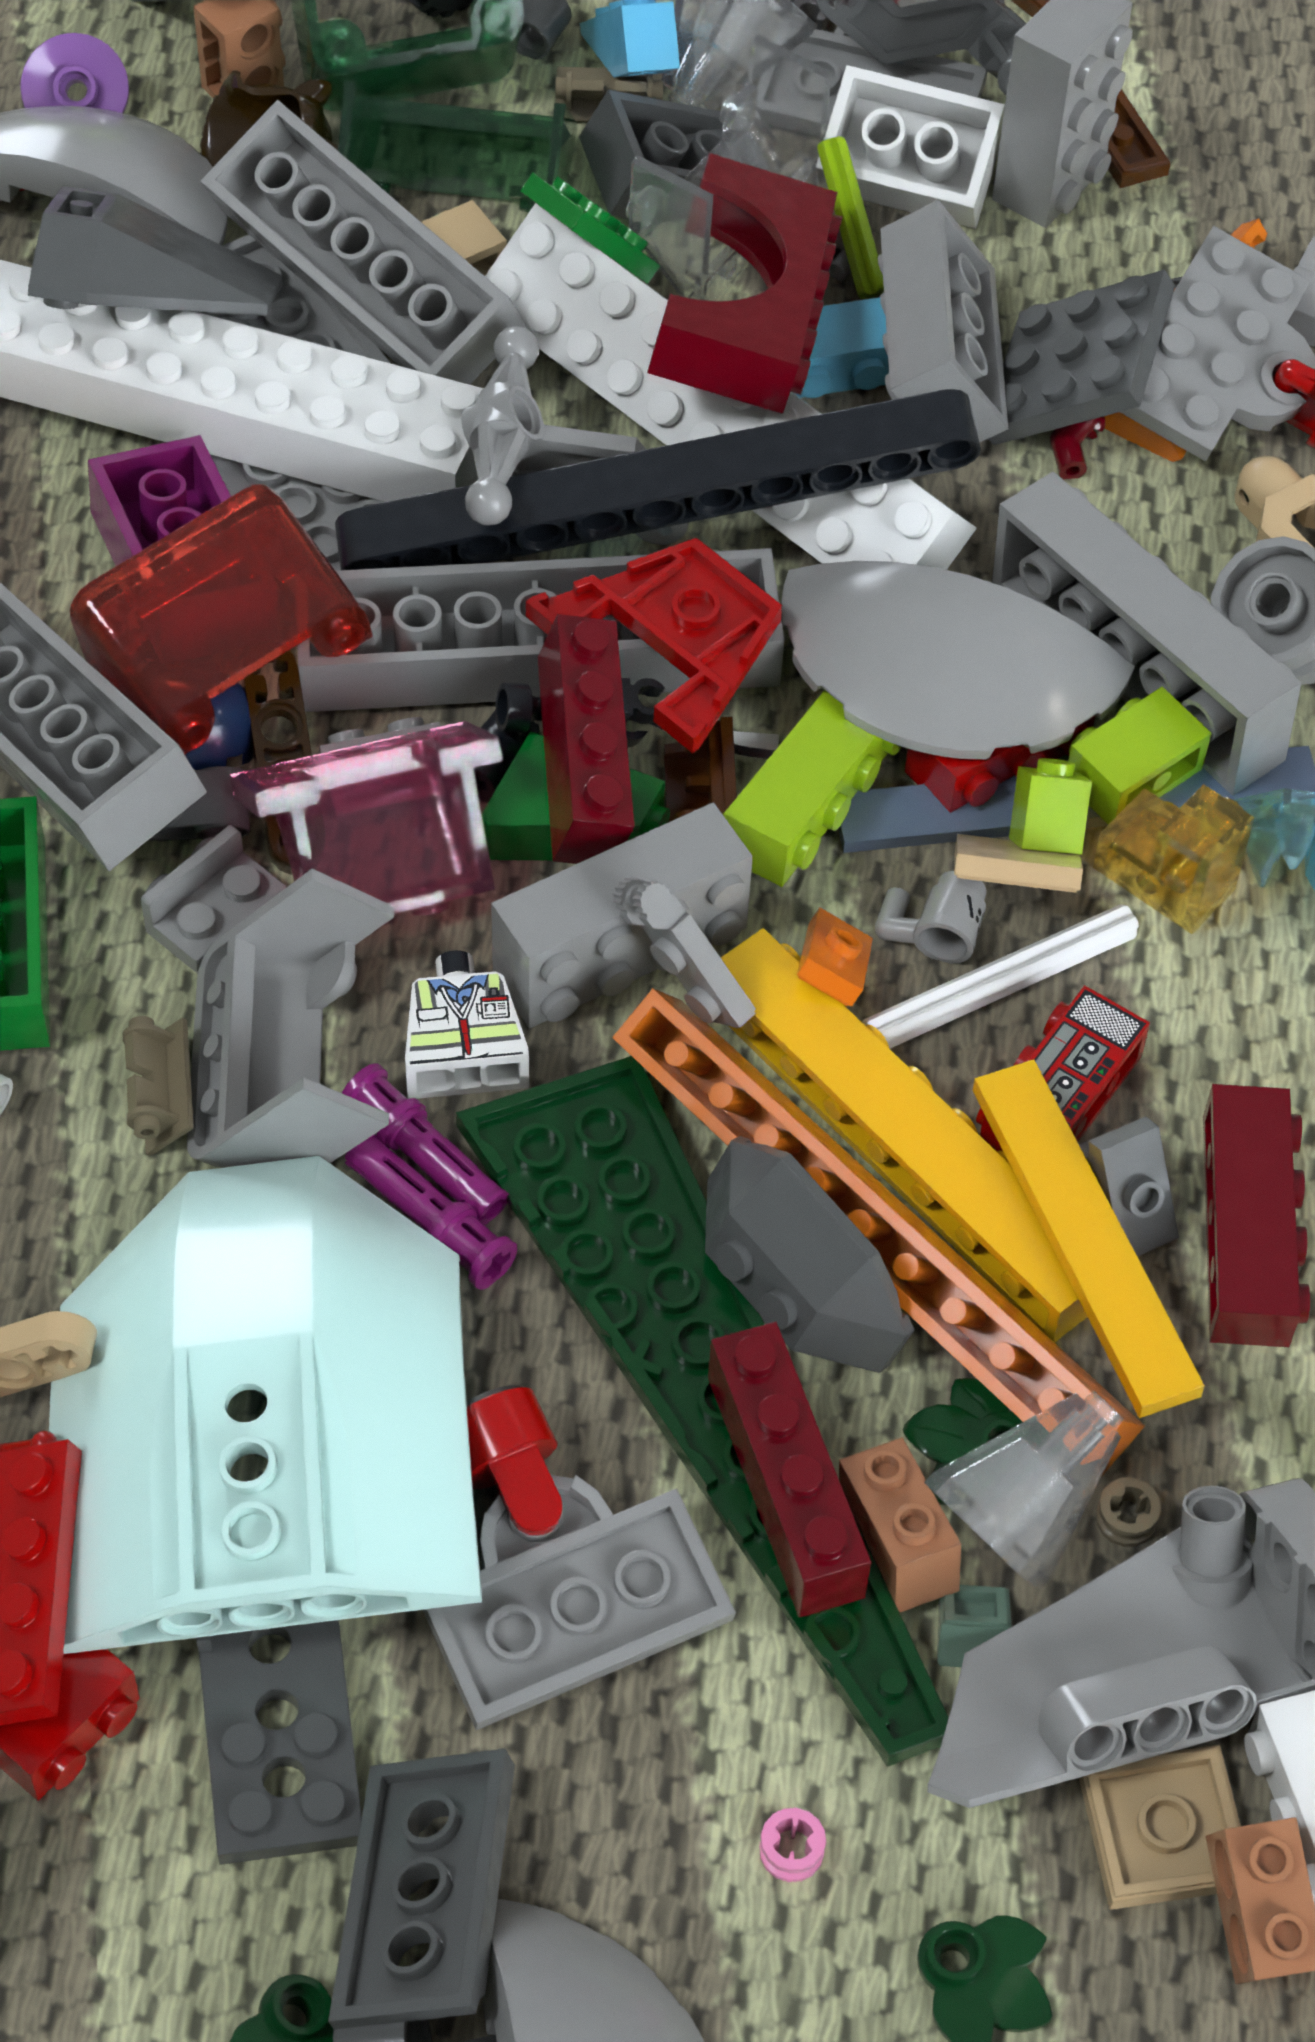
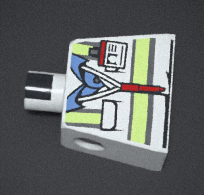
[405,950,529,1099]

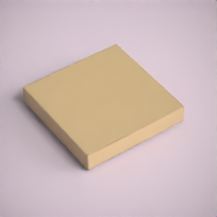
[954,834,1083,893]
[1079,1745,1241,1910]

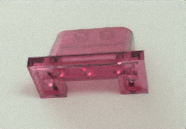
[229,721,502,925]

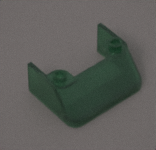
[291,0,524,111]
[338,81,577,213]

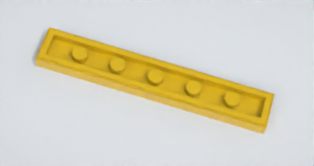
[972,1059,1205,1418]

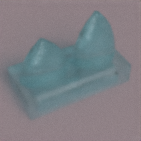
[1225,788,1315,887]

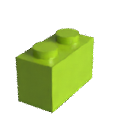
[1068,686,1212,829]

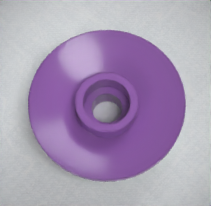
[20,33,129,113]

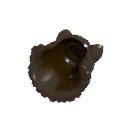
[200,70,343,167]

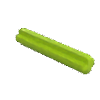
[817,136,884,299]

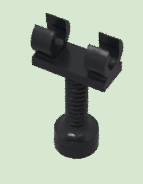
[495,678,665,748]

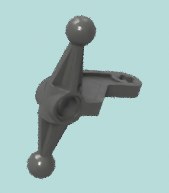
[816,0,1026,95]

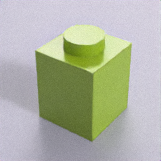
[1009,758,1092,855]

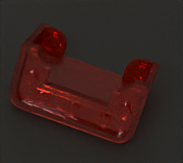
[70,484,373,755]

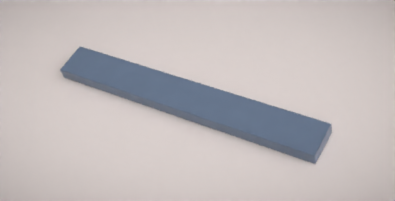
[838,746,1315,853]

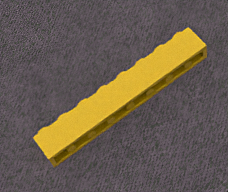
[720,928,1087,1342]

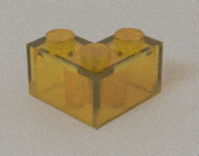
[1093,784,1255,934]

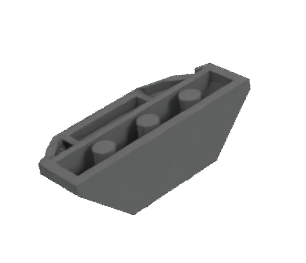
[705,1136,915,1373]

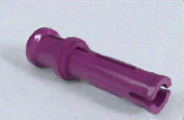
[342,1063,509,1225]
[345,1134,518,1290]

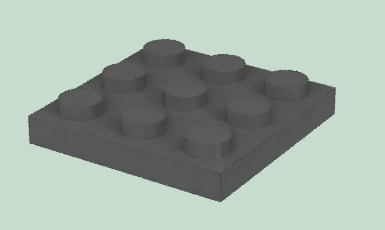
[988,269,1175,445]

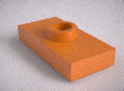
[797,907,873,1007]

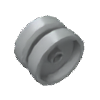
[1211,536,1315,685]

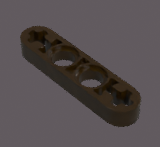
[242,642,325,875]

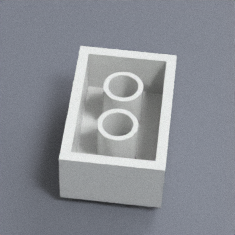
[815,65,1005,229]

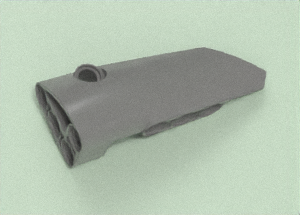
[928,1478,1315,1808]

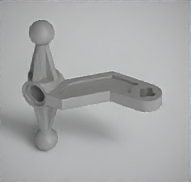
[461,326,688,545]

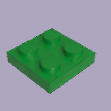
[520,173,661,284]

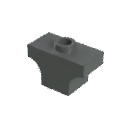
[1079,1116,1179,1256]

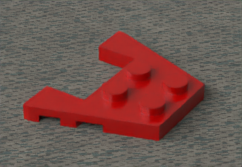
[526,538,782,754]

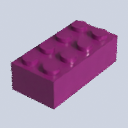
[87,435,278,668]

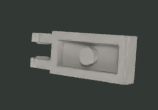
[612,877,756,1028]

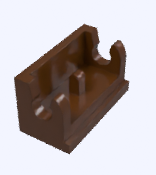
[664,717,737,822]

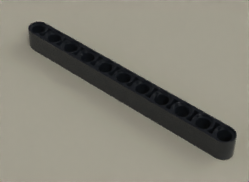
[335,389,981,570]

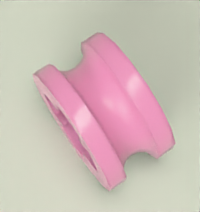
[759,1808,826,1882]

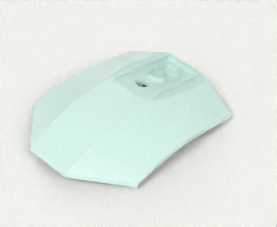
[49,1156,482,1654]

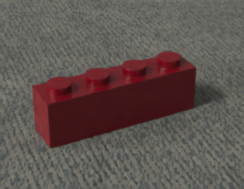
[538,614,635,864]
[1203,1084,1310,1347]
[708,1321,871,1618]

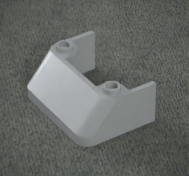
[187,868,395,1167]

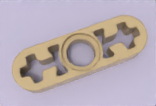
[0,1311,97,1397]

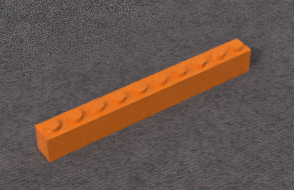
[612,988,1145,1477]

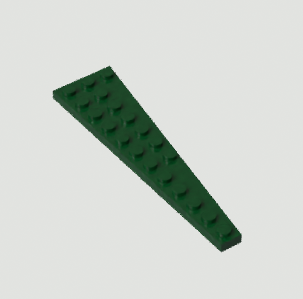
[456,1056,949,1767]

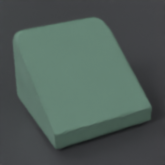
[937,1585,1012,1667]

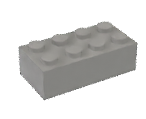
[992,0,1133,228]
[878,200,1008,443]
[491,802,752,1029]

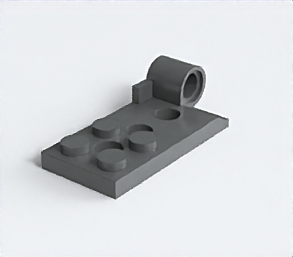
[196,1620,362,1865]
[328,1748,515,2042]

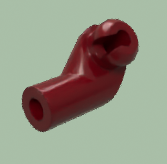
[1050,416,1106,480]

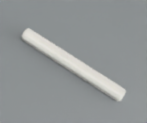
[862,904,1139,1049]

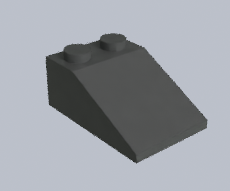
[579,90,766,223]

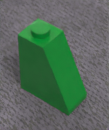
[478,731,670,861]

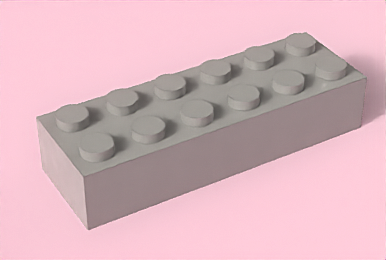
[200,100,526,385]
[992,471,1302,796]
[0,583,207,871]

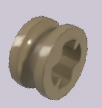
[1096,1477,1161,1547]

